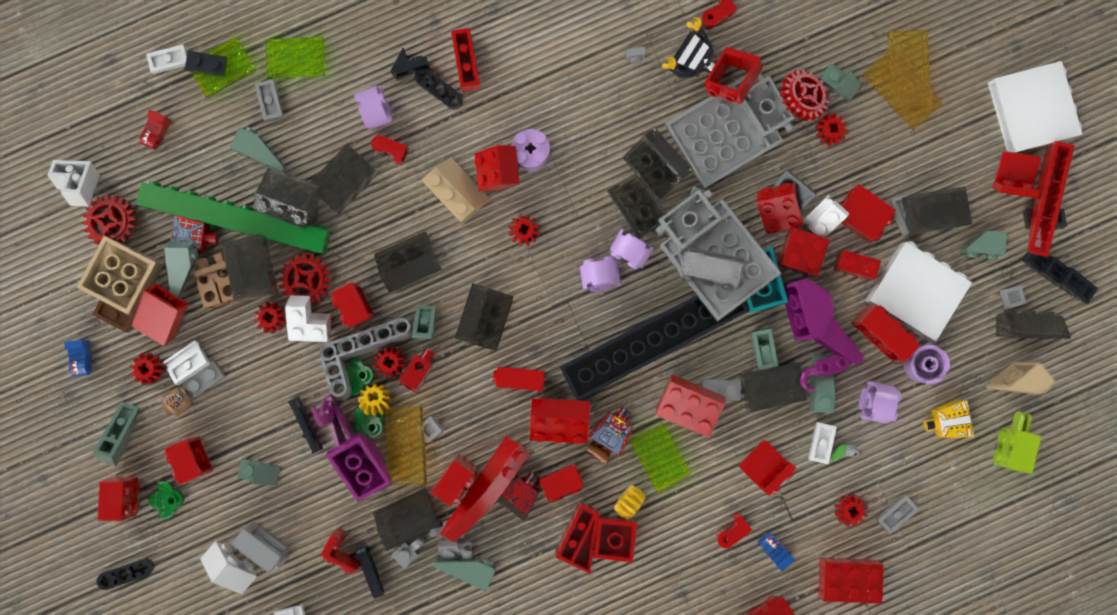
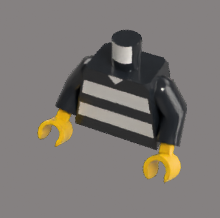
[662,17,716,78]

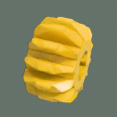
[358,383,391,417]
[614,485,645,519]

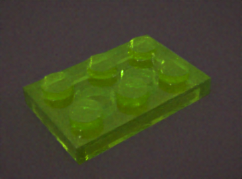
[191,36,257,99]
[265,37,326,79]
[629,423,691,492]

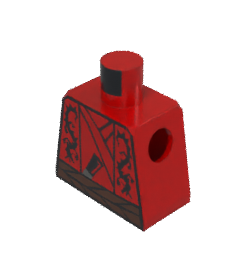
[497,471,539,521]

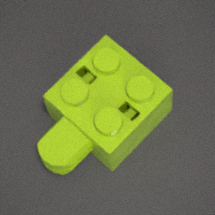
[993,411,1042,474]

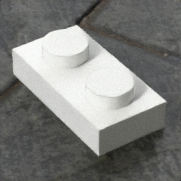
[146,45,187,74]
[808,422,837,464]

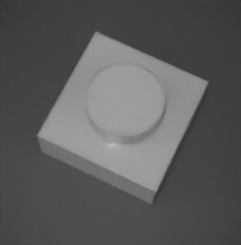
[625,46,646,64]
[1000,285,1026,309]
[417,415,445,443]

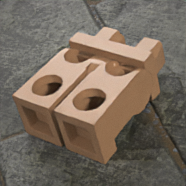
[194,252,245,310]

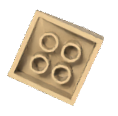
[76,236,164,315]

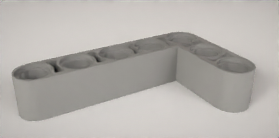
[319,318,413,400]

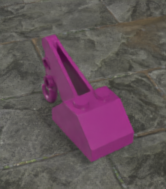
[783,279,864,391]
[312,394,392,502]

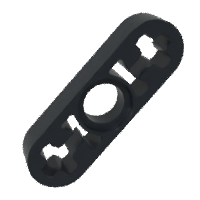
[414,68,463,110]
[355,542,385,599]
[96,558,154,590]

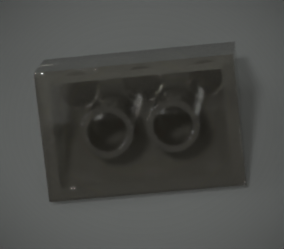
[622,128,693,200]
[254,167,321,229]
[607,172,666,239]
[374,231,442,293]
[679,247,746,291]
[455,283,514,351]
[996,310,1071,339]
[373,487,442,551]

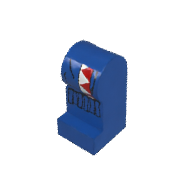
[64,340,92,377]
[757,532,795,571]

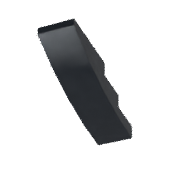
[1021,252,1098,304]

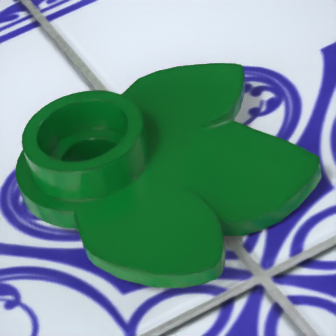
[346,357,374,396]
[351,406,384,438]
[148,481,185,520]

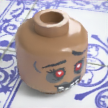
[161,388,193,416]

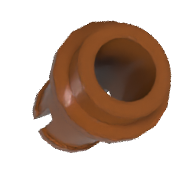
[585,442,610,465]

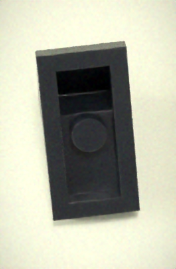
[390,48,430,79]

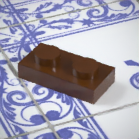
[92,300,135,333]

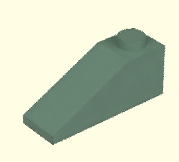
[230,127,288,174]
[164,242,198,298]
[809,354,835,413]
[93,402,140,467]
[433,558,497,591]

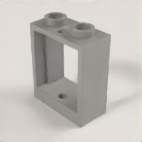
[231,522,290,573]

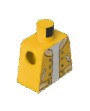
[923,400,974,438]

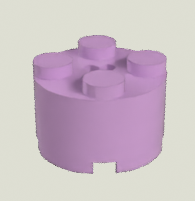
[354,86,393,130]
[511,129,550,171]
[609,229,654,270]
[580,256,621,292]
[903,345,950,384]
[859,381,901,424]

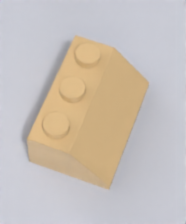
[421,157,490,225]
[985,362,1055,394]

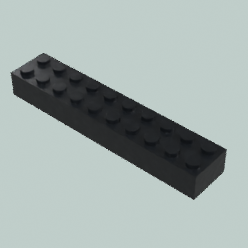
[560,295,750,401]

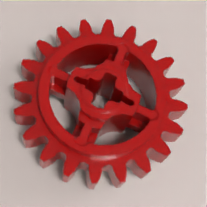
[780,69,830,122]
[81,195,138,245]
[278,253,333,305]

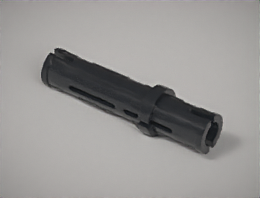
[288,397,324,454]

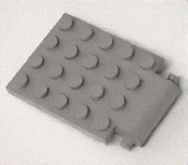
[665,73,795,189]
[655,190,781,321]

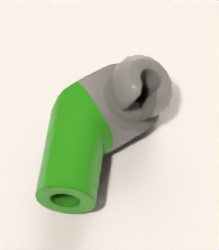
[830,444,859,463]

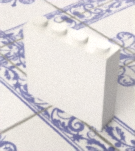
[988,61,1083,153]
[865,241,972,342]

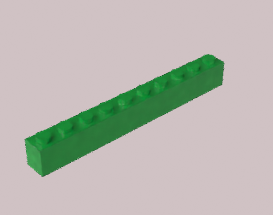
[136,180,331,255]

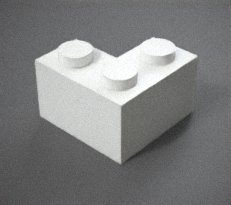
[47,160,100,207]
[285,295,332,342]
[200,541,257,594]

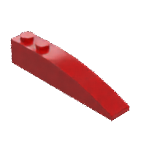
[1027,141,1075,257]
[439,436,531,542]

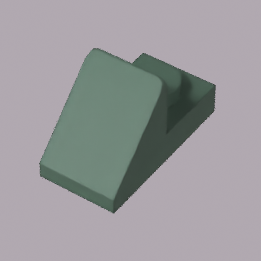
[819,63,861,101]
[412,305,436,339]
[751,328,778,370]
[237,458,281,485]

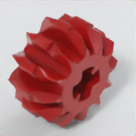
[815,113,849,146]
[508,214,540,246]
[253,301,287,334]
[374,346,406,378]
[129,353,165,385]
[834,494,868,527]

